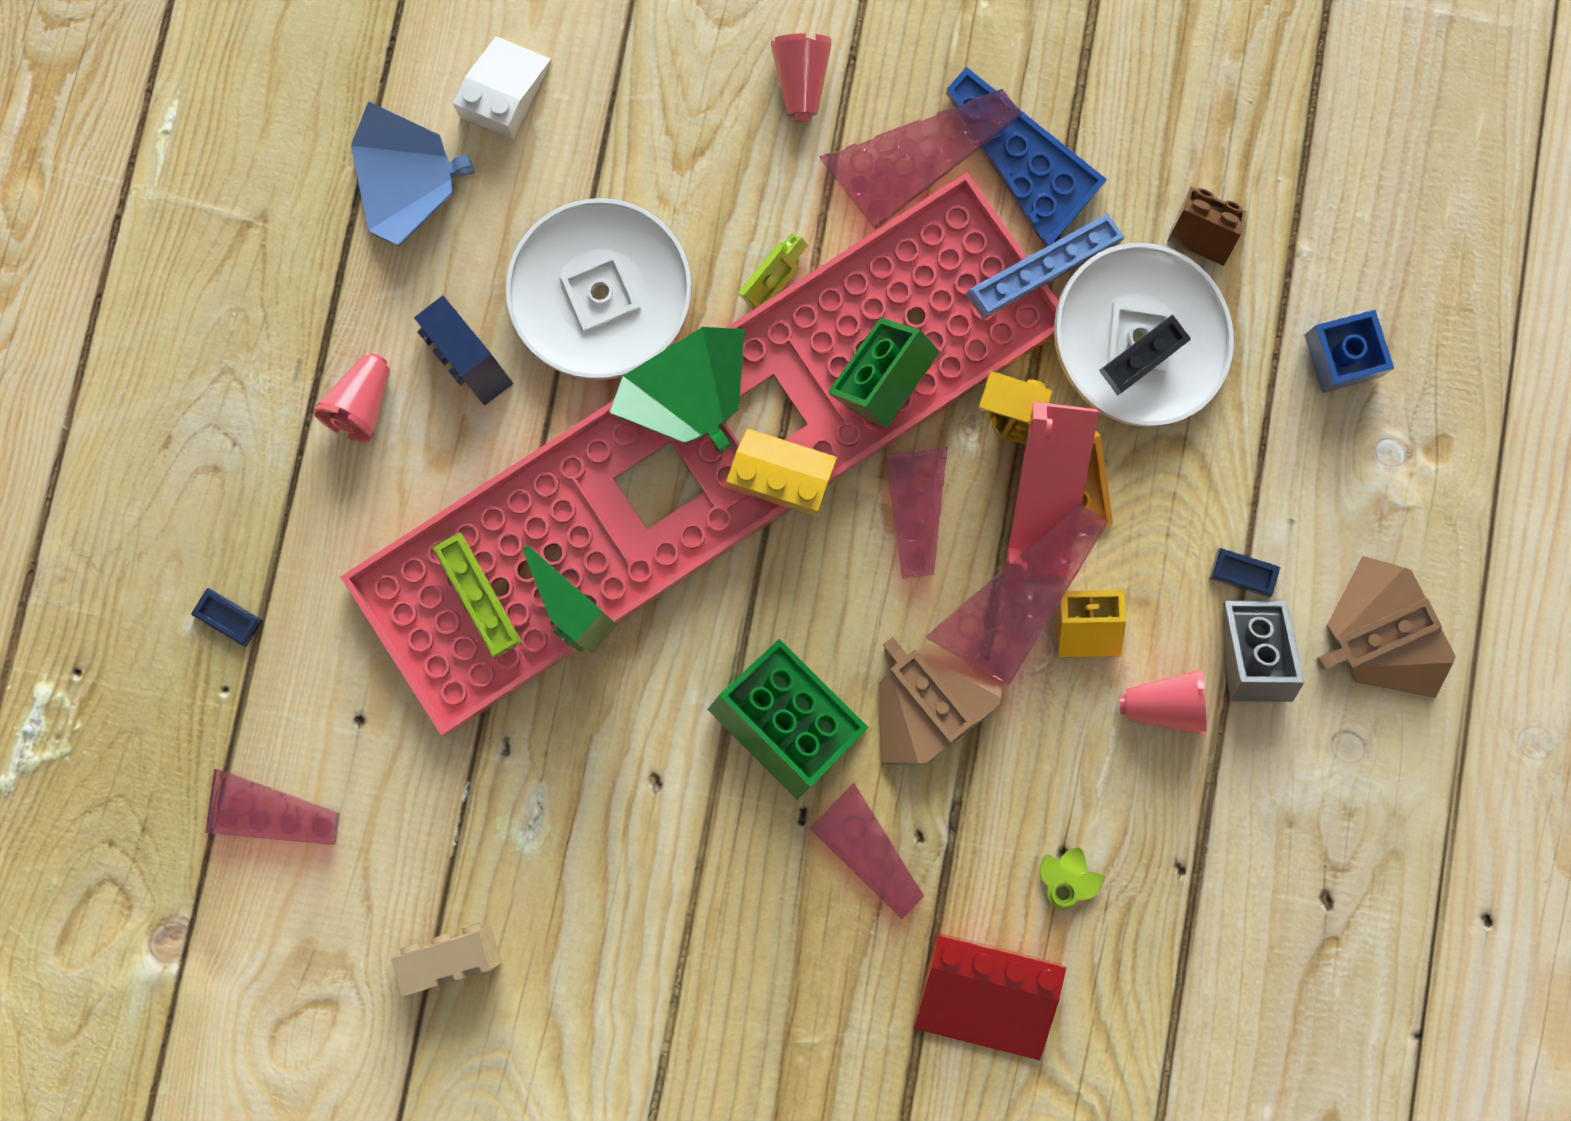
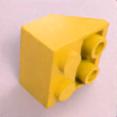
[1055,590,1126,658]

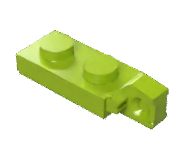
[738,234,808,310]

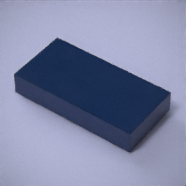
[1209,548,1281,598]
[191,588,263,647]

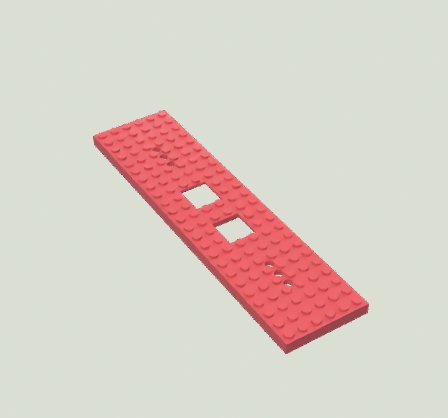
[341,172,1058,736]

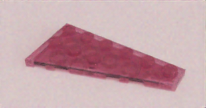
[819,89,1021,229]
[926,504,1109,686]

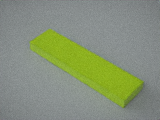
[432,532,523,659]

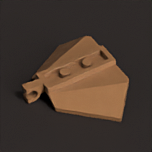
[1317,556,1456,698]
[879,637,1005,765]

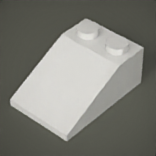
[453,37,551,140]

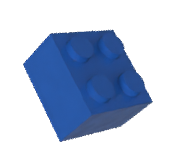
[1304,309,1394,393]

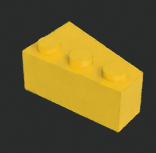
[979,371,1053,445]

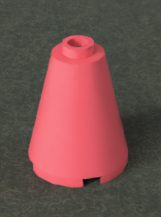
[771,33,832,122]
[314,353,390,443]
[1119,670,1207,734]

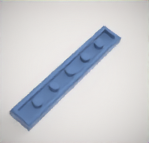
[966,214,1125,319]

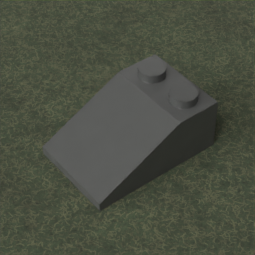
[1223,601,1305,702]

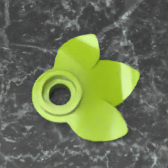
[1040,847,1104,910]

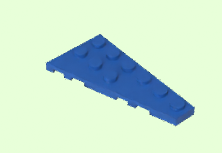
[946,67,1107,248]

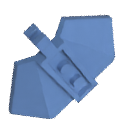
[351,101,474,247]

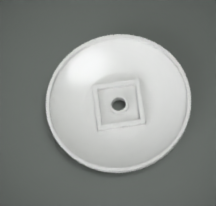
[506,198,692,380]
[1054,243,1234,427]

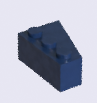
[414,295,514,406]

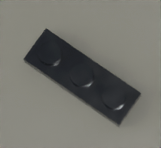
[1099,314,1191,396]

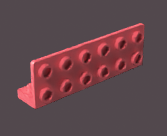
[1004,402,1099,592]

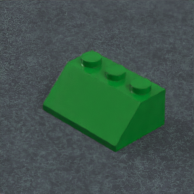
[828,317,940,428]

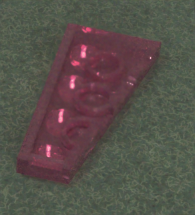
[886,447,948,579]
[205,769,340,845]

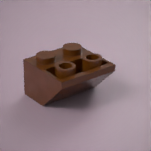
[1167,187,1246,266]

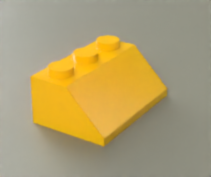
[726,429,837,517]

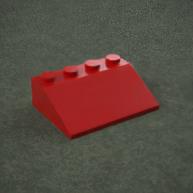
[913,932,1067,1061]

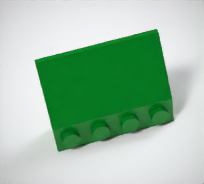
[522,545,617,653]
[707,639,869,800]

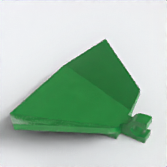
[609,327,745,455]

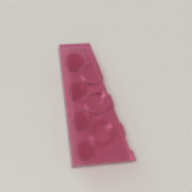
[810,782,924,919]

